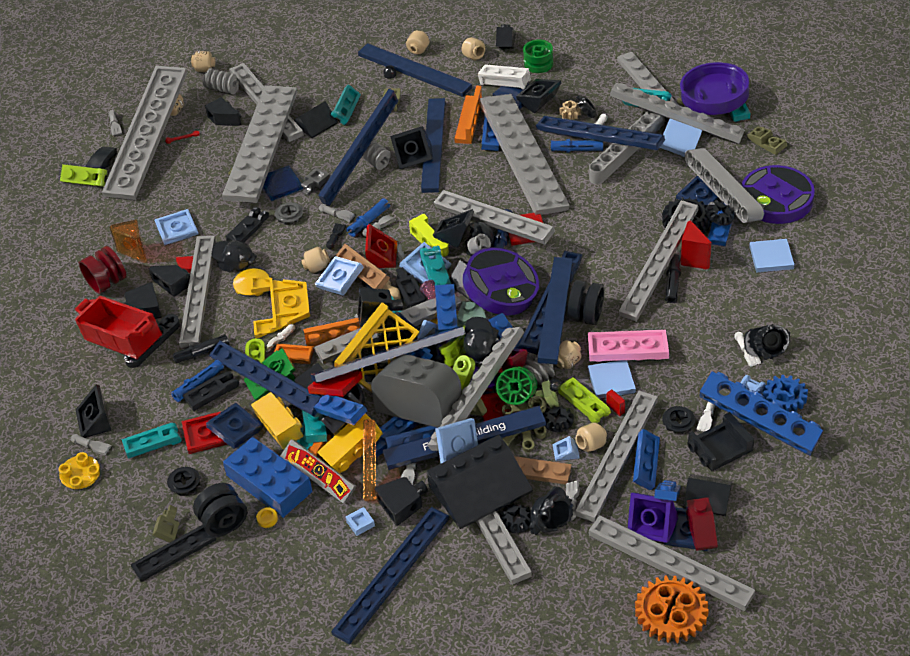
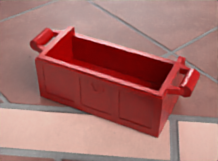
[75,296,162,359]

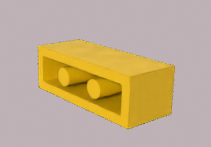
[251,392,303,449]
[317,413,383,473]

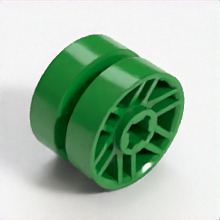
[523,39,553,73]
[496,366,537,405]

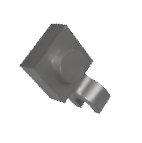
[301,168,330,196]

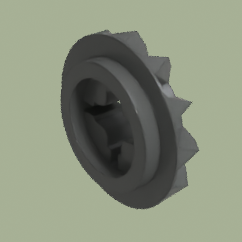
[275,202,303,224]

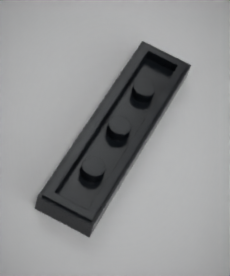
[130,525,216,582]

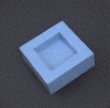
[346,507,375,536]

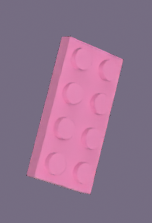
[588,330,669,362]

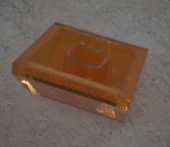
[109,219,147,263]

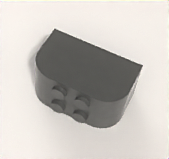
[371,355,462,428]

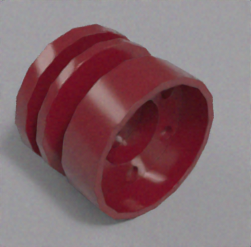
[79,245,127,294]

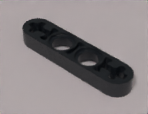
[124,314,180,368]

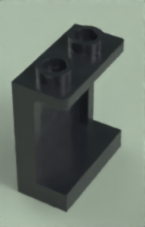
[687,412,754,472]

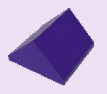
[628,492,679,543]

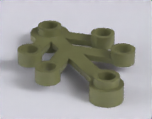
[493,396,547,452]

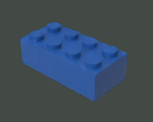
[223,437,312,518]

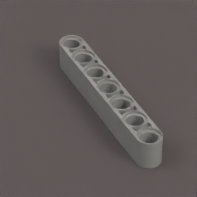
[589,110,665,184]
[685,148,764,223]

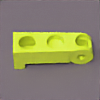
[409,214,449,257]

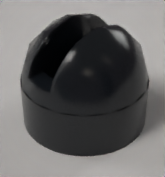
[383,65,397,79]

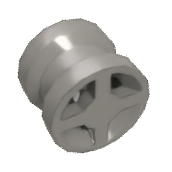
[467,234,491,254]

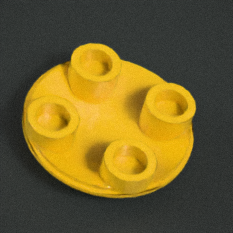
[233,268,270,296]
[59,452,100,489]

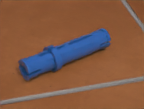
[551,139,603,153]
[347,198,390,237]
[171,360,224,402]

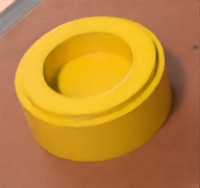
[256,507,278,528]

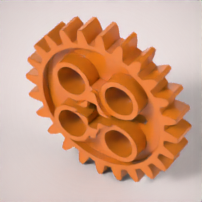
[635,575,709,643]

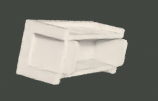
[478,65,531,89]

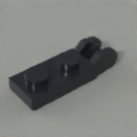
[225,207,269,243]
[183,371,240,411]

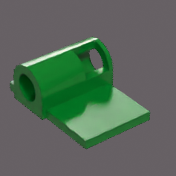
[243,348,296,401]

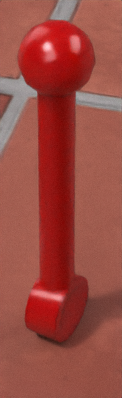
[165,131,200,144]

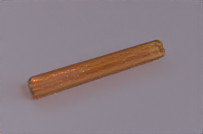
[363,419,376,502]

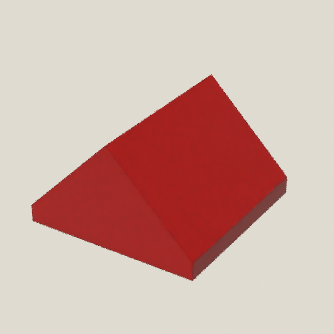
[681,220,711,270]
[365,224,397,268]

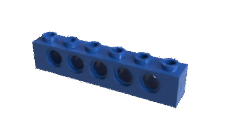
[700,371,823,456]

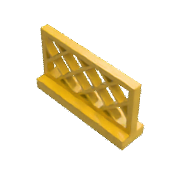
[334,303,420,393]

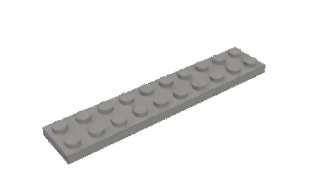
[102,66,188,200]
[222,85,297,203]
[479,94,570,215]

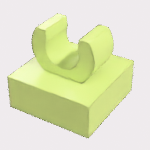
[535,380,559,408]

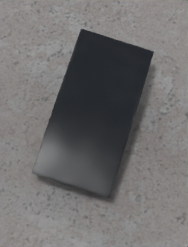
[85,147,117,169]

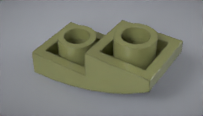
[747,126,787,155]

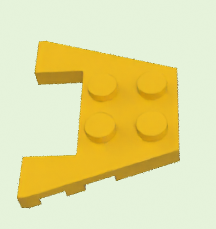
[250,276,310,339]

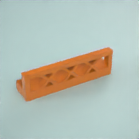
[454,86,482,144]
[303,318,362,346]

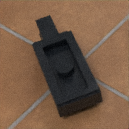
[395,267,426,308]

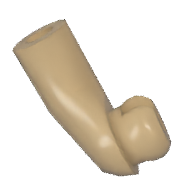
[382,281,401,300]

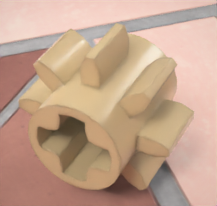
[560,101,581,120]

